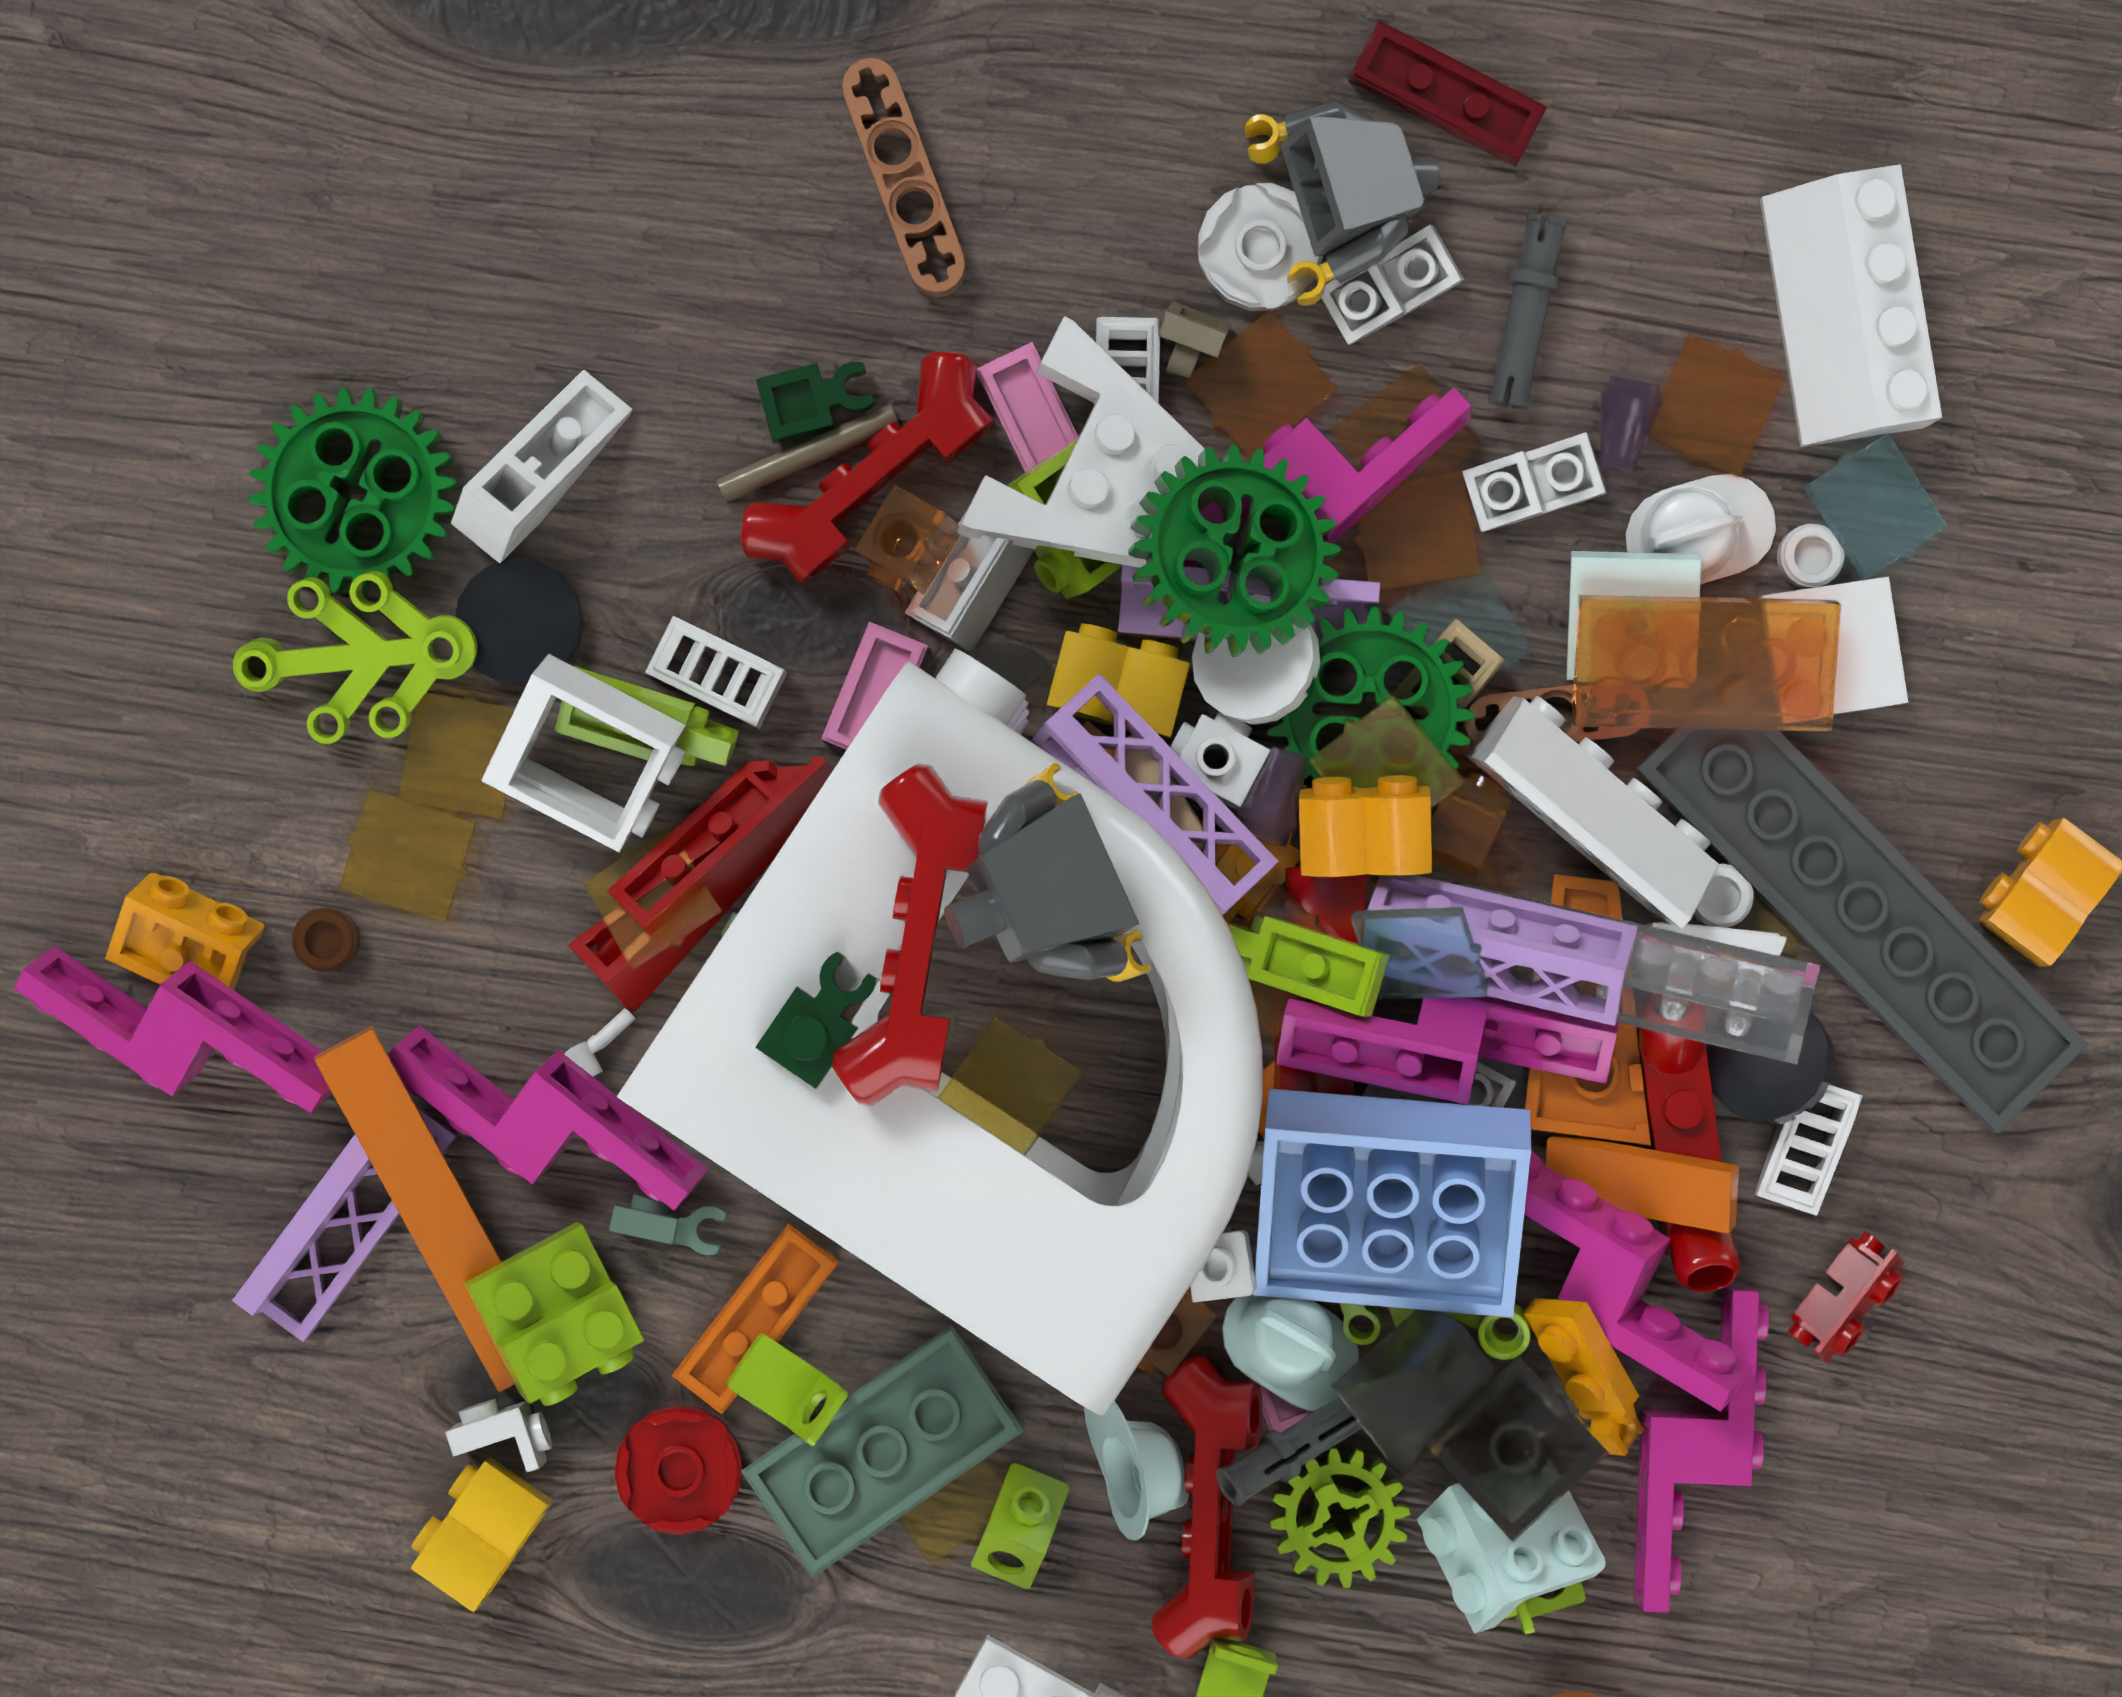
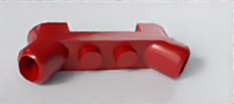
[741,352,995,585]
[832,763,988,1106]
[1637,992,1741,1292]
[1151,1356,1262,1659]

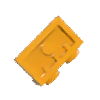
[105,873,265,990]

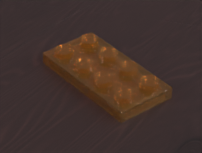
[1572,595,1841,731]

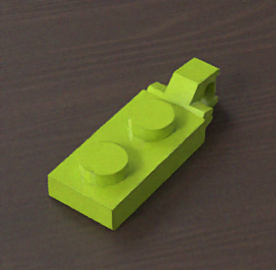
[555,666,739,766]
[1227,915,1390,1017]

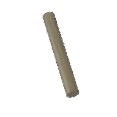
[716,404,900,503]

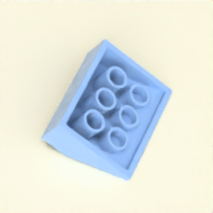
[1253,1089,1531,1318]

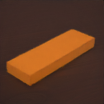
[1546,1133,1739,1234]
[671,1222,840,1414]

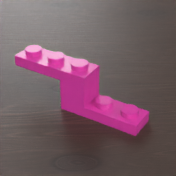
[1183,387,1471,567]
[13,945,332,1114]
[1276,982,1620,1105]
[388,1025,709,1210]
[1524,1151,1754,1412]
[1633,1285,1769,1613]

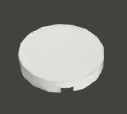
[1198,183,1323,311]
[1192,594,1320,725]

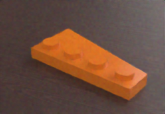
[1525,874,1651,1145]

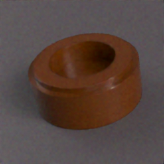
[292,908,360,972]

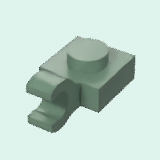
[609,1193,728,1255]

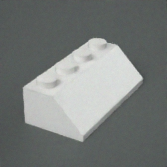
[1760,164,1942,447]
[1464,696,1719,929]

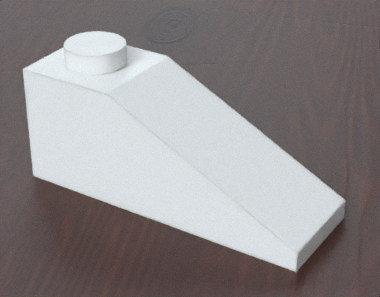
[451,370,633,563]

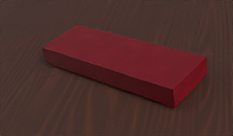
[1348,20,1547,167]

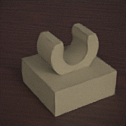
[1158,301,1232,378]

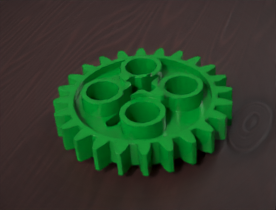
[248,387,459,596]
[1128,444,1341,657]
[1267,606,1476,790]

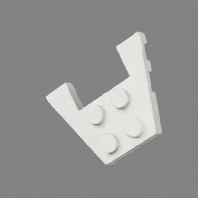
[957,316,1205,568]

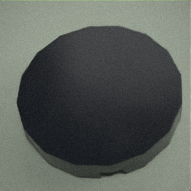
[455,558,584,686]
[1706,996,1835,1124]

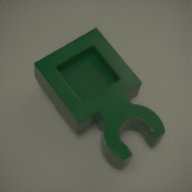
[756,362,875,444]
[755,952,877,1089]

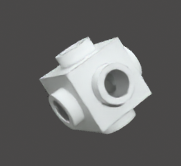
[1170,712,1270,811]

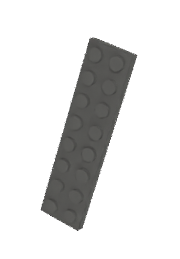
[1634,679,2089,1134]

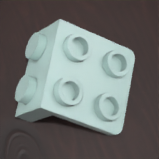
[1417,1457,1606,1634]

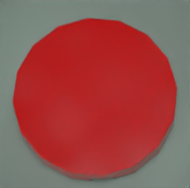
[614,1404,744,1535]

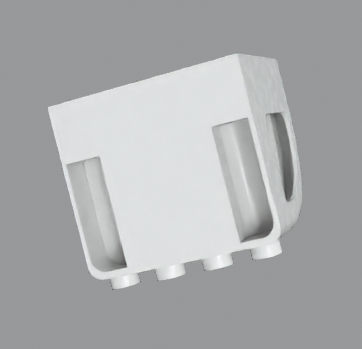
[617,648,1263,1416]

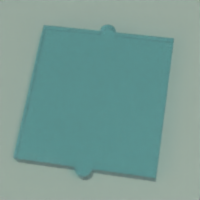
[1803,433,1948,580]
[1385,557,1533,685]
[1351,907,1489,999]

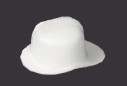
[1625,474,1776,584]

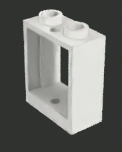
[481,654,686,852]

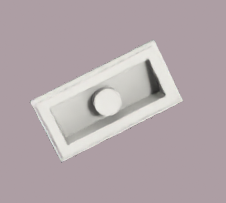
[905,507,1034,652]

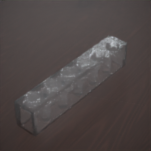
[1436,877,1820,1064]

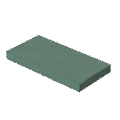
[741,1325,1025,1578]

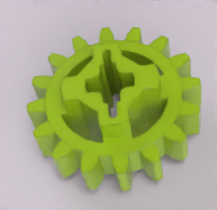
[1269,1445,1410,1588]

